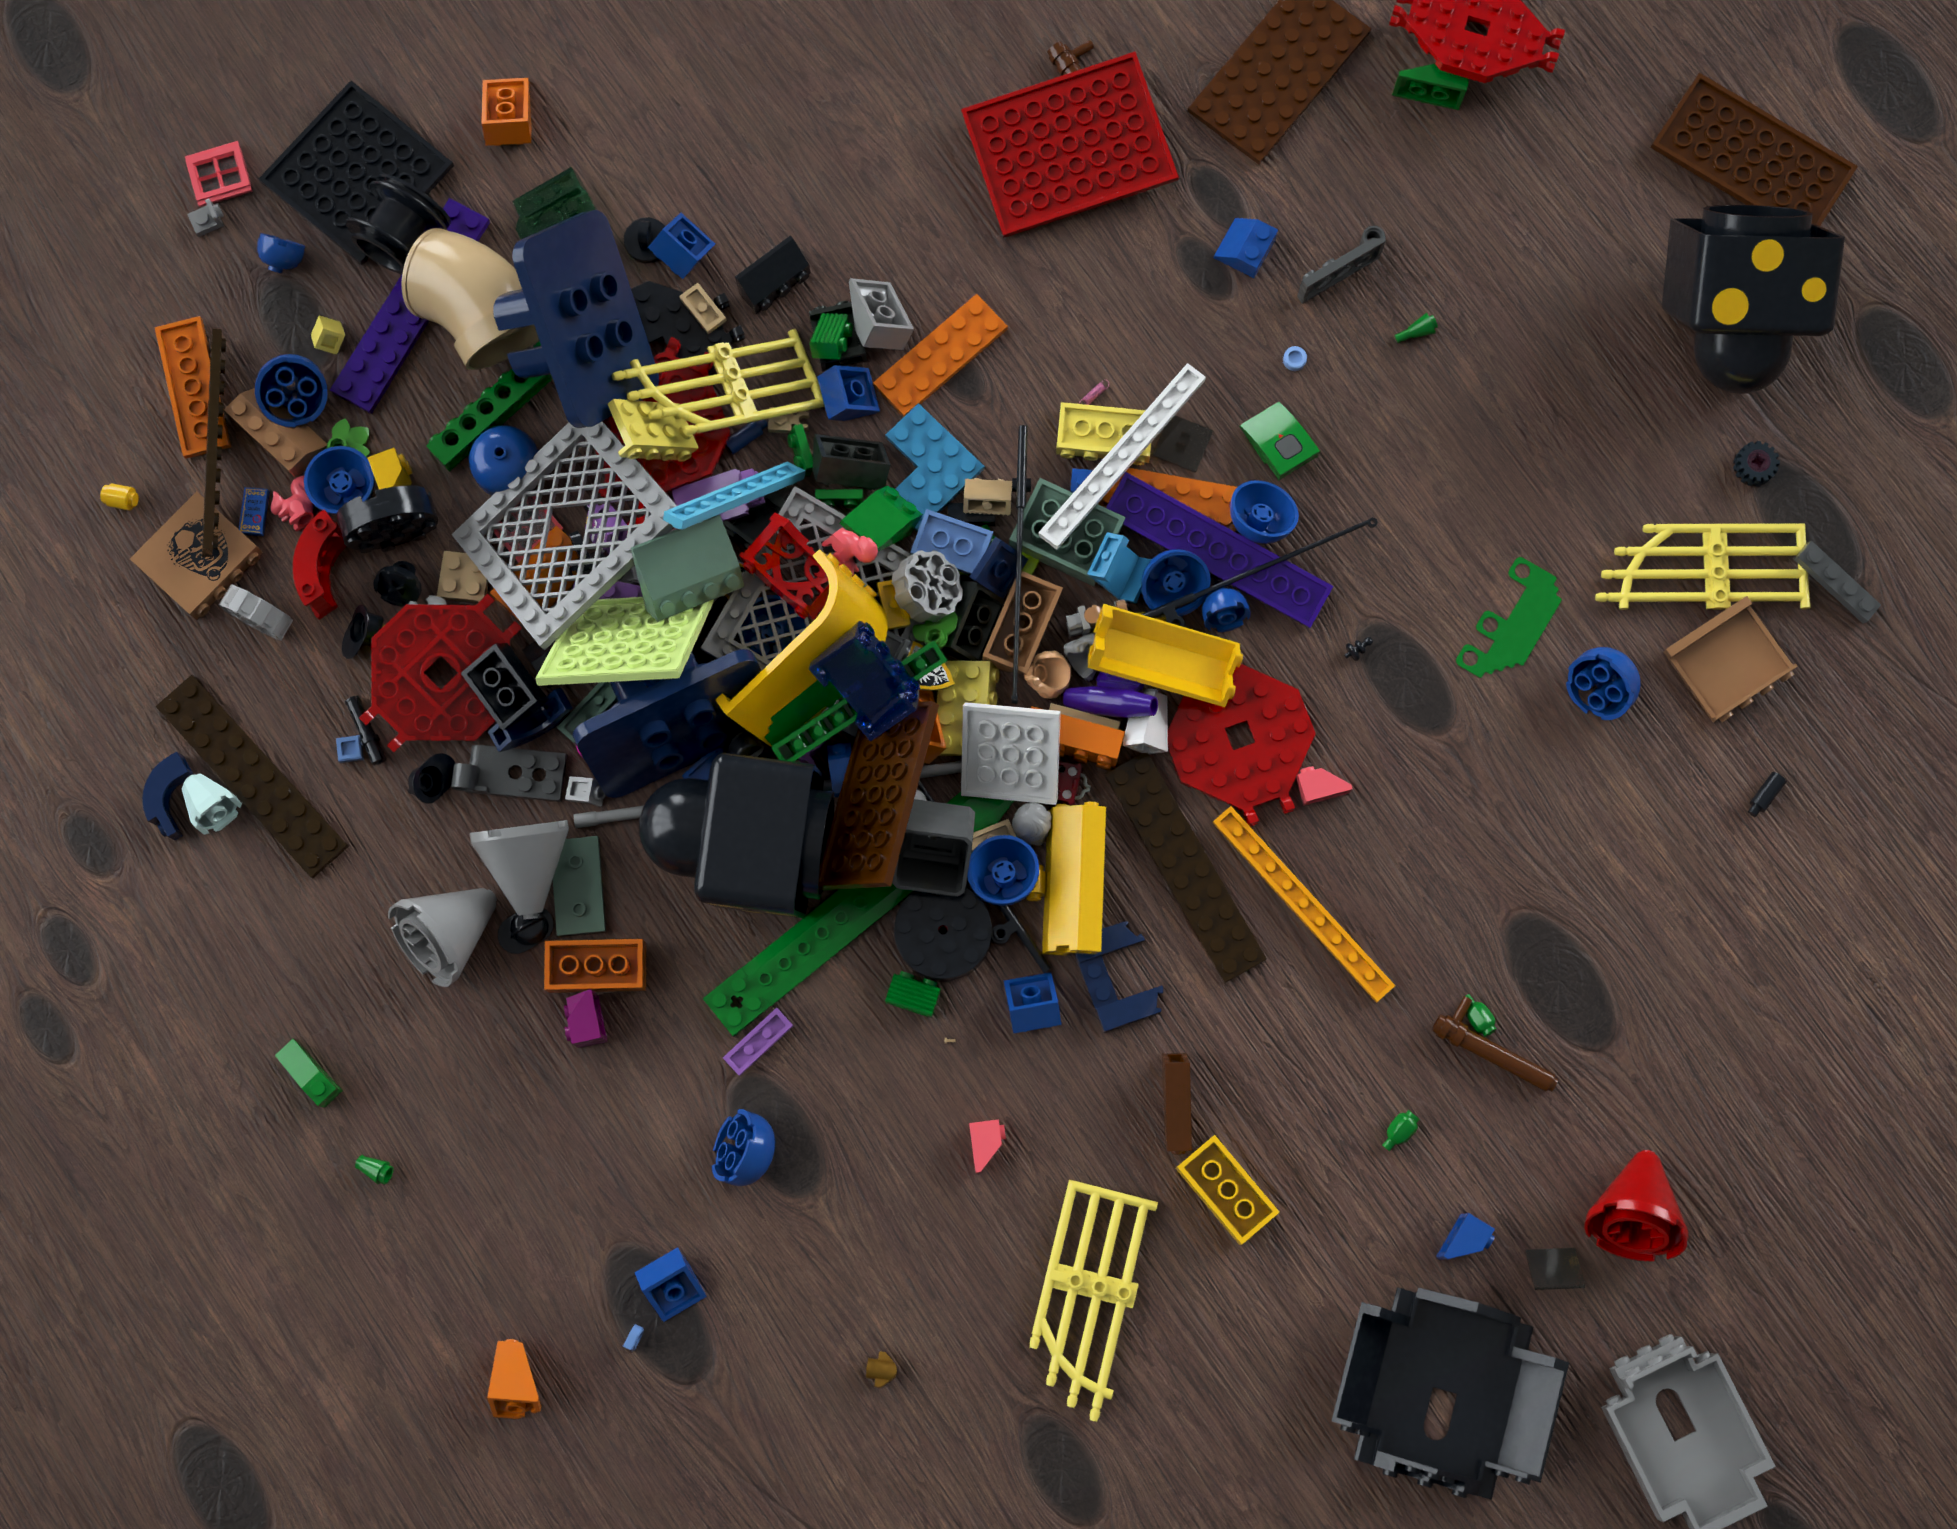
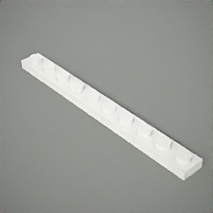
[1039,363,1206,550]

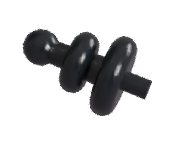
[1344,637,1373,661]

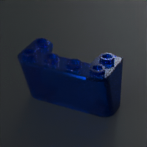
[809,621,920,742]

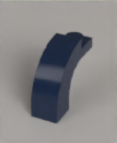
[488,688,572,752]
[142,752,194,841]

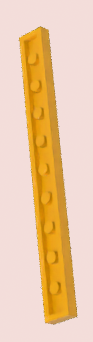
[1212,806,1395,1003]

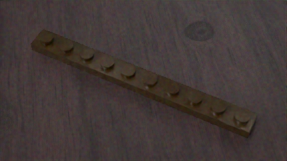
[202,329,226,557]

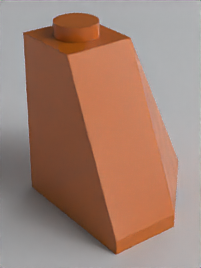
[487,1339,541,1419]

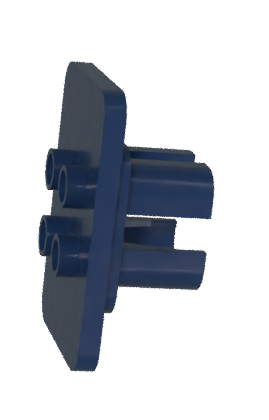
[493,210,659,428]
[573,649,761,798]

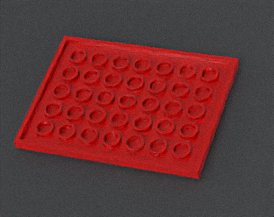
[961,52,1179,238]

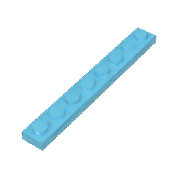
[663,462,806,530]

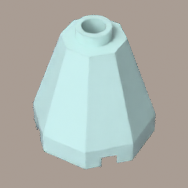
[182,773,242,835]

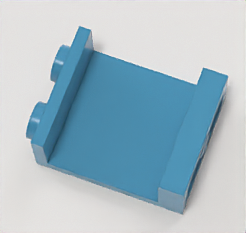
[1087,532,1152,604]

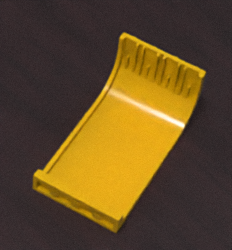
[716,549,888,746]

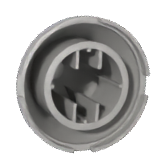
[470,820,569,919]
[388,888,497,987]

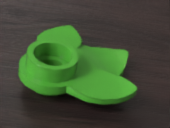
[327,419,370,458]
[913,612,958,649]

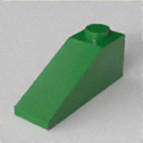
[275,1038,343,1108]

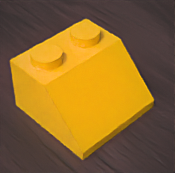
[367,448,413,489]

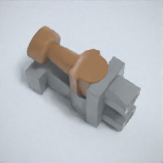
[1066,599,1128,637]

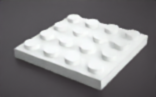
[961,702,1061,805]

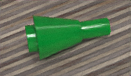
[1394,313,1438,343]

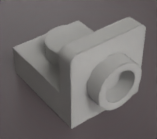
[187,198,224,237]
[565,776,605,807]

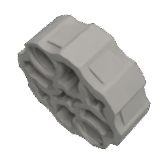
[892,550,963,623]
[219,584,293,641]

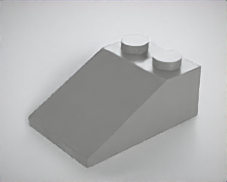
[849,278,914,350]

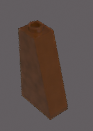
[1162,1053,1192,1155]

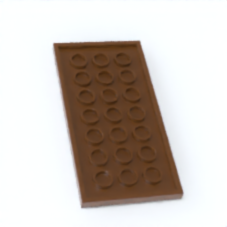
[1187,0,1371,165]
[1650,73,1858,226]
[819,701,939,890]

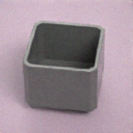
[892,799,975,896]

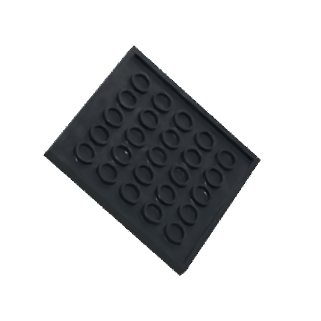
[259,80,454,265]

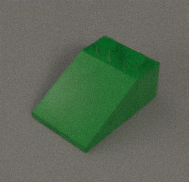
[1392,64,1469,110]
[839,485,923,552]

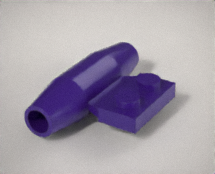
[1063,671,1158,718]

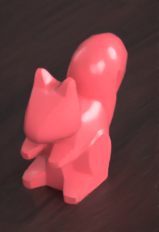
[271,475,314,531]
[822,527,878,576]

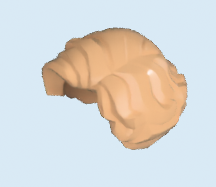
[1024,651,1072,699]

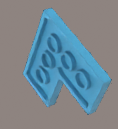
[885,403,985,532]

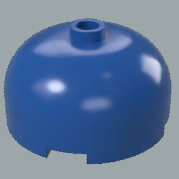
[255,354,328,427]
[469,426,539,495]
[1566,647,1641,720]
[712,1109,775,1186]

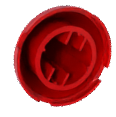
[1584,1150,1688,1261]

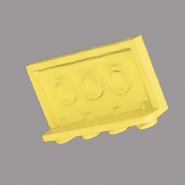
[607,399,699,462]
[1056,402,1151,465]
[937,661,1000,756]

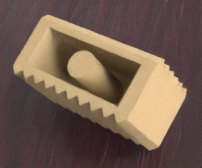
[963,478,1012,516]

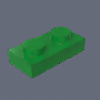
[787,424,813,477]
[815,489,864,508]

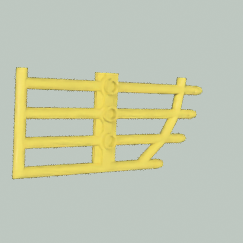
[612,329,825,435]
[1595,523,1810,610]
[1030,1180,1158,1422]

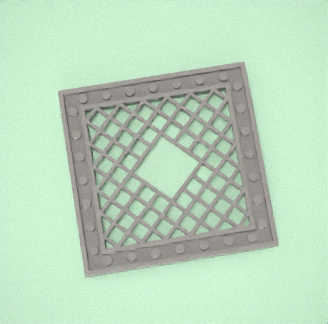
[452,421,677,650]
[700,486,925,739]

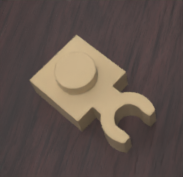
[768,407,809,433]

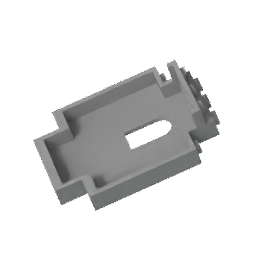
[1601,1334,1776,1529]

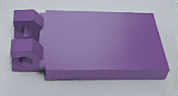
[672,468,765,523]

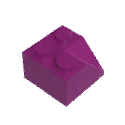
[564,989,608,1048]

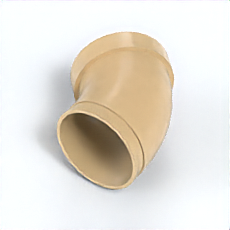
[402,228,539,370]

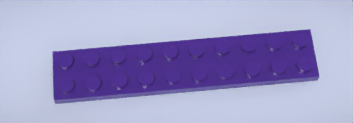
[330,198,490,414]
[1106,472,1334,628]

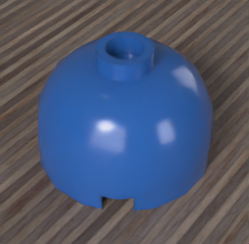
[257,233,305,273]
[1202,588,1251,632]

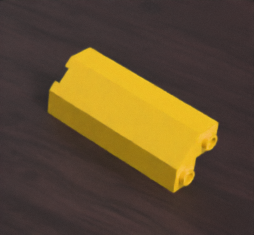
[1088,604,1243,707]
[1042,802,1106,956]

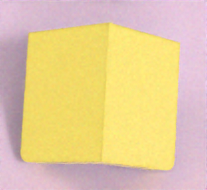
[311,315,345,355]

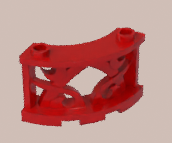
[293,510,347,620]
[738,513,841,621]

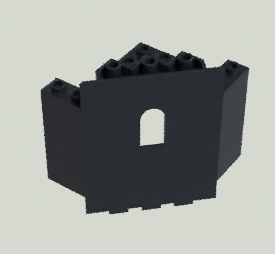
[1331,1287,1569,1500]

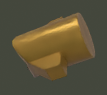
[866,1351,897,1388]

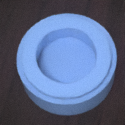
[1283,346,1307,371]

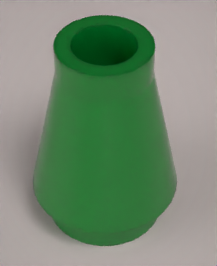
[355,1155,394,1185]

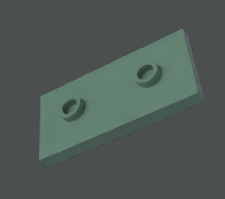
[553,836,606,937]

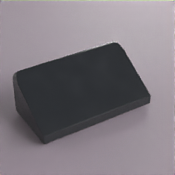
[948,503,995,526]

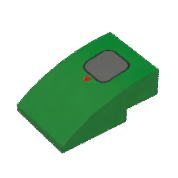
[1239,402,1320,481]

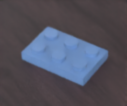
[910,509,993,575]

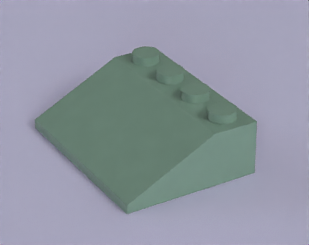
[1009,478,1126,586]
[630,515,745,622]

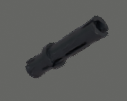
[345,695,387,765]

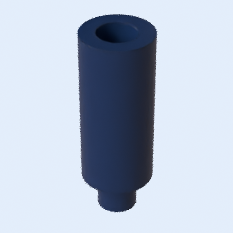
[726,420,768,455]

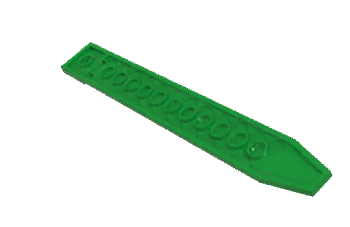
[703,792,1014,1037]

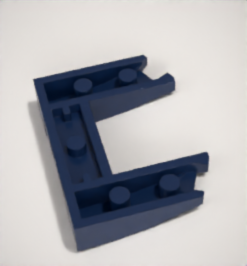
[1074,921,1163,1033]

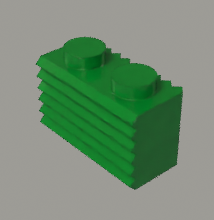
[809,313,853,360]
[885,971,941,1018]

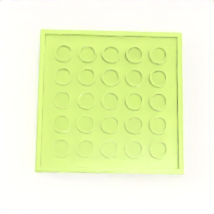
[535,597,714,686]

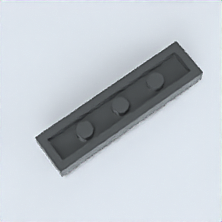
[1794,541,1881,624]

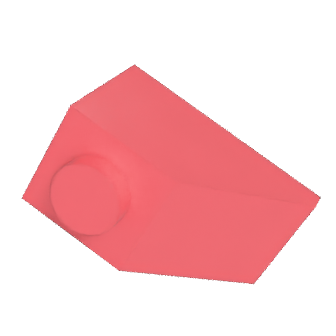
[1295,766,1352,806]
[969,1119,1006,1174]

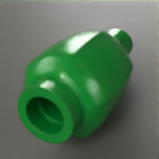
[1462,994,1497,1037]
[1382,1110,1420,1152]

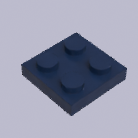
[970,537,1029,599]

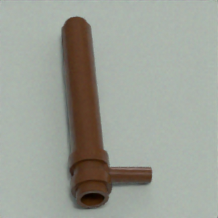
[1047,40,1094,76]
[1432,996,1558,1092]

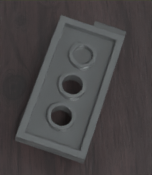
[1297,226,1386,304]
[451,745,567,802]

